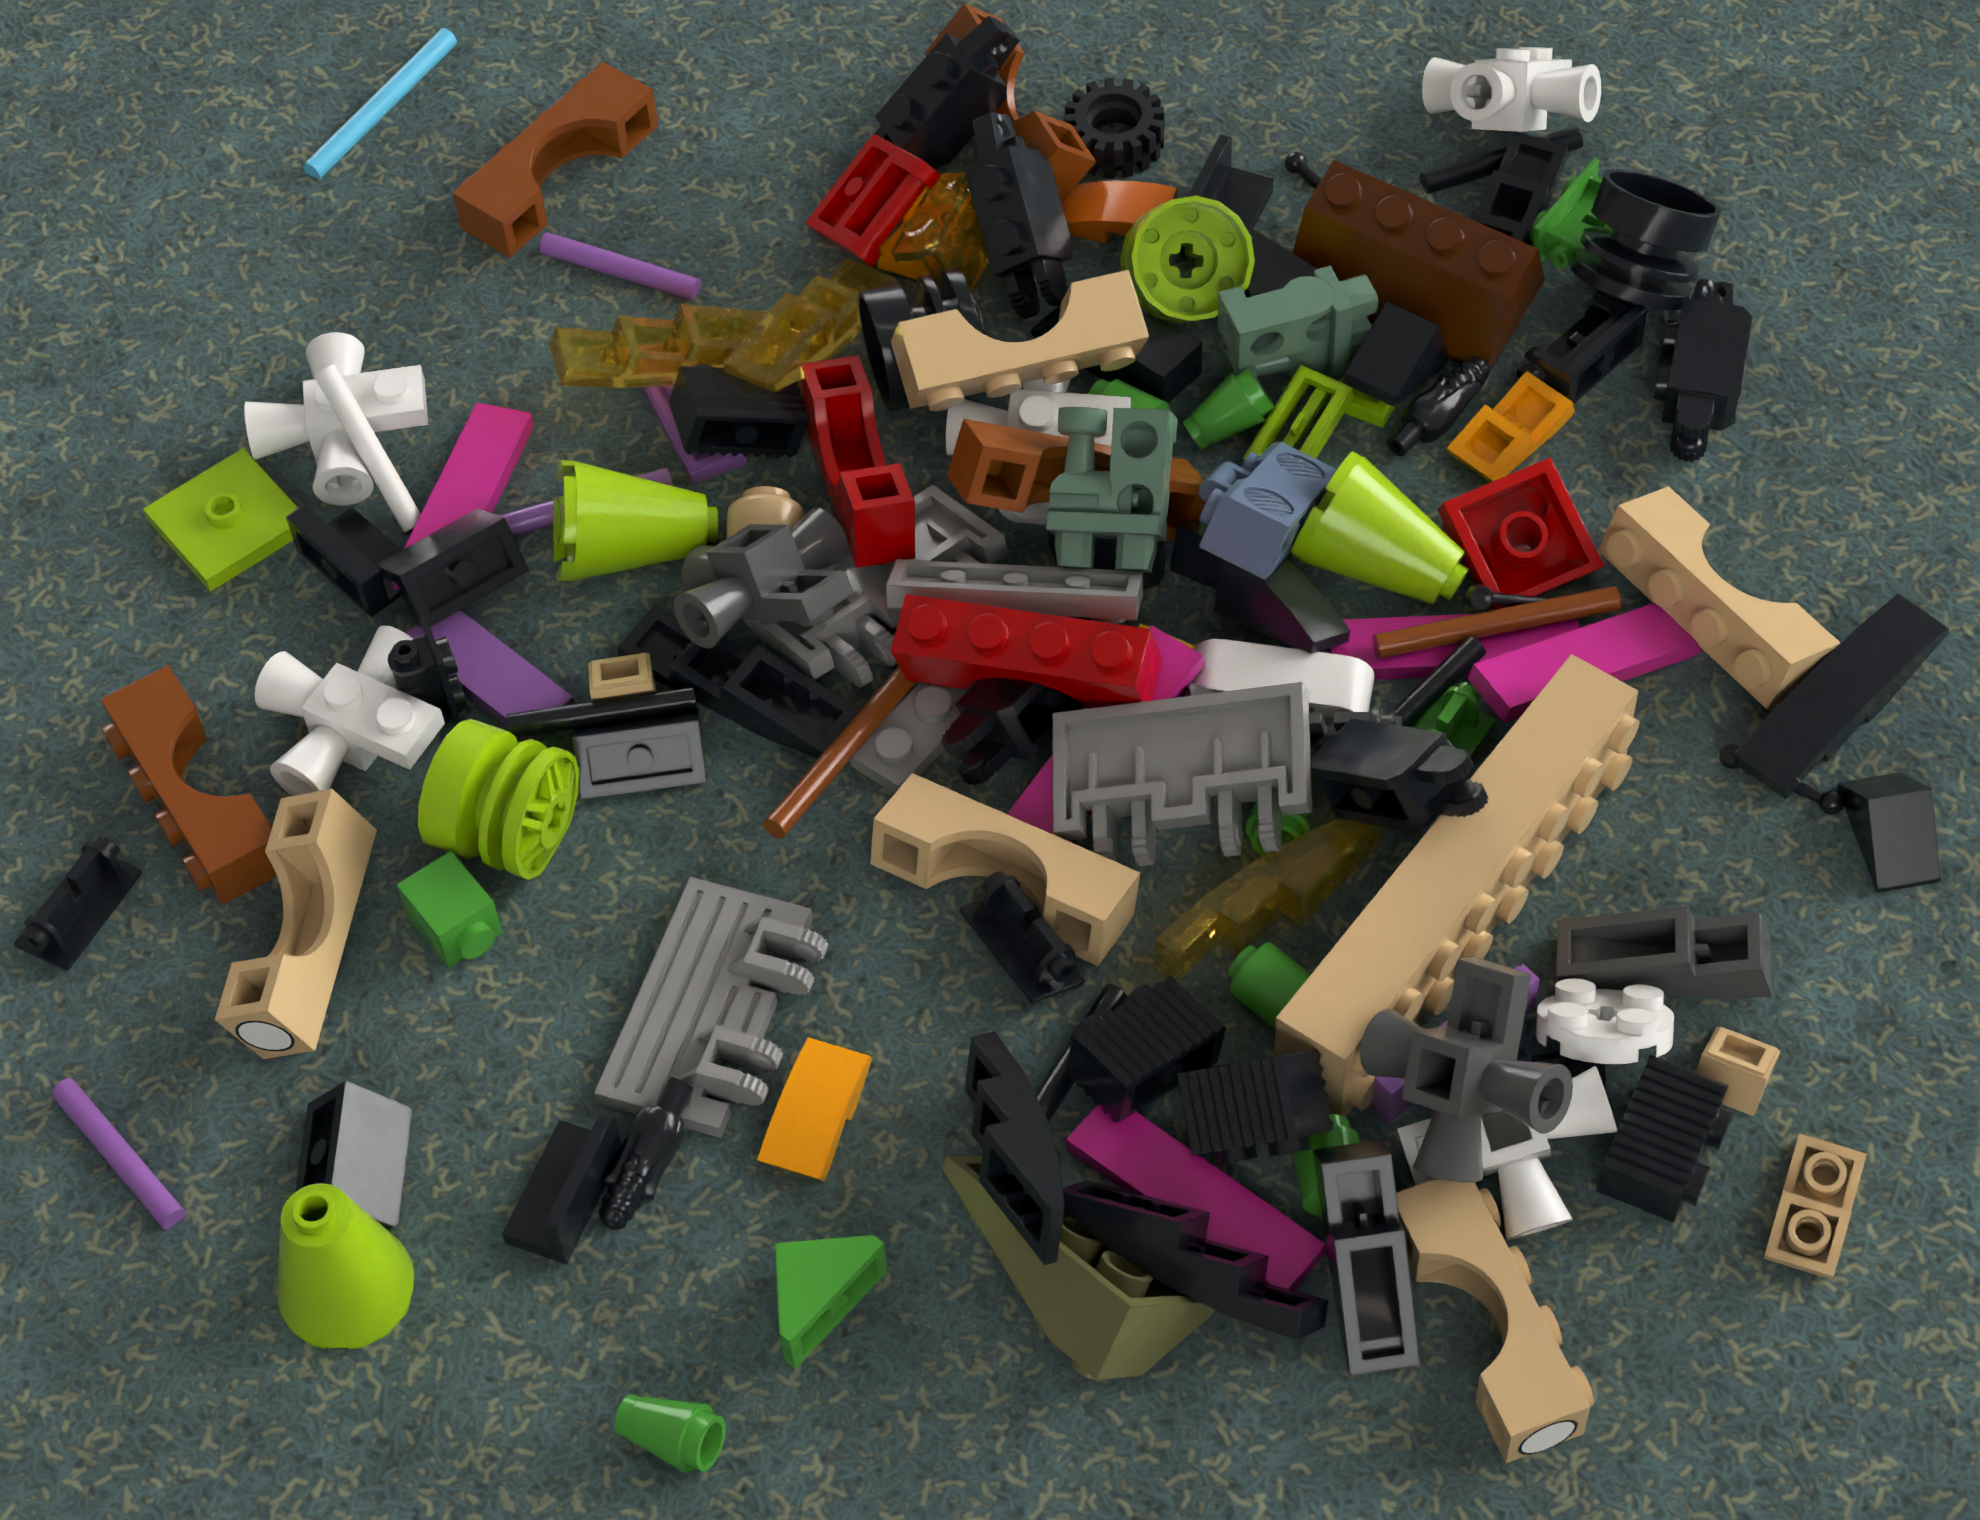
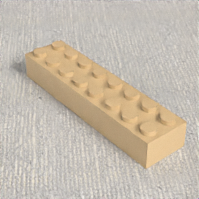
[1274,654,1640,1117]

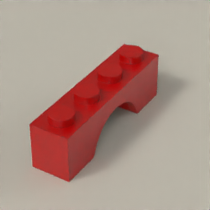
[800,355,915,568]
[890,594,1162,708]

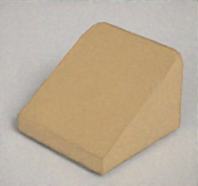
[588,653,656,701]
[1696,1026,1781,1116]

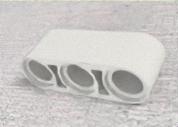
[1191,639,1375,717]

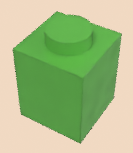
[397,850,503,968]

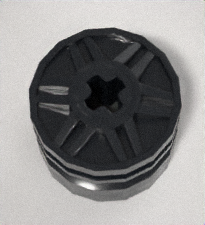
[1570,169,1721,310]
[858,268,986,411]

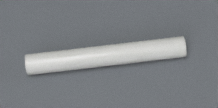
[314,364,421,533]

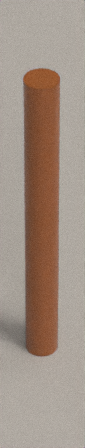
[1373,586,1621,659]
[763,666,917,839]

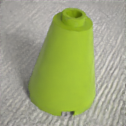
[1291,451,1469,605]
[553,460,718,582]
[277,1183,414,1350]

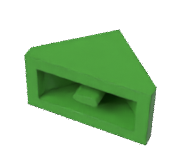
[775,1235,888,1369]

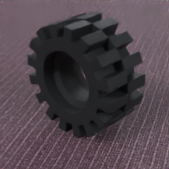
[1063,78,1164,179]

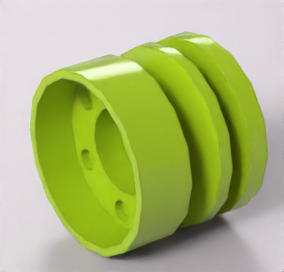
[1119,196,1255,323]
[418,719,579,880]

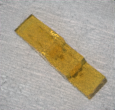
[724,258,896,392]
[549,304,801,388]
[1156,818,1382,982]

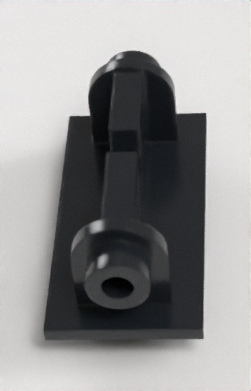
[388,617,468,727]
[14,836,142,971]
[959,871,1085,1004]

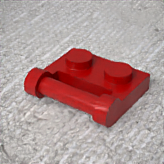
[805,133,941,268]

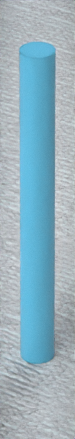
[303,28,457,180]

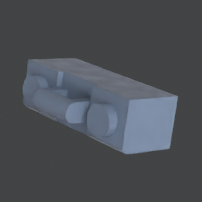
[1198,442,1337,580]

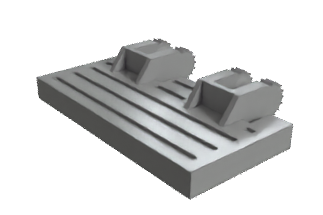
[743,485,1009,688]
[1053,682,1312,866]
[594,877,828,1138]

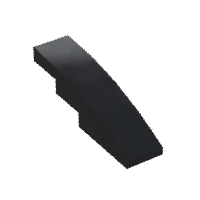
[1470,131,1568,245]
[1734,594,1949,800]
[618,605,860,758]
[965,1031,1065,1265]
[1063,1180,1329,1340]

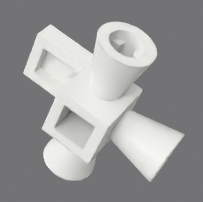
[1422,47,1601,132]
[244,332,428,506]
[946,378,1131,524]
[255,626,445,796]
[1397,1066,1618,1240]

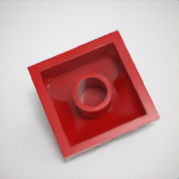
[1437,457,1604,611]

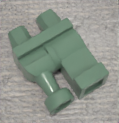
[1217,265,1378,379]
[1046,407,1178,573]

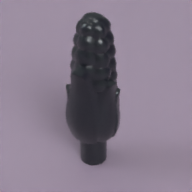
[1387,357,1490,456]
[599,1077,694,1230]

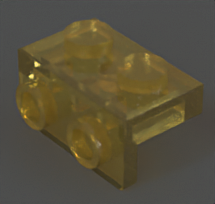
[891,172,989,292]

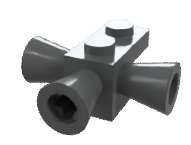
[674,508,854,648]
[1360,957,1573,1183]

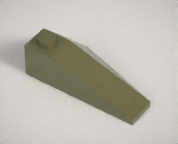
[942,1156,1215,1382]

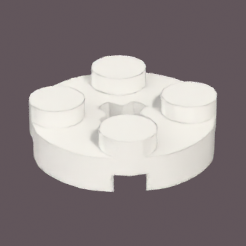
[1536,979,1674,1064]

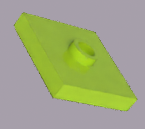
[143,448,298,592]

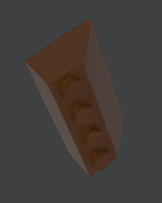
[1293,160,1545,371]

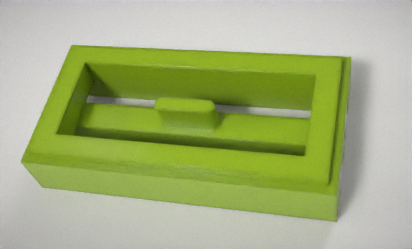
[1243,365,1354,463]

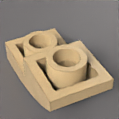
[1763,1134,1867,1280]

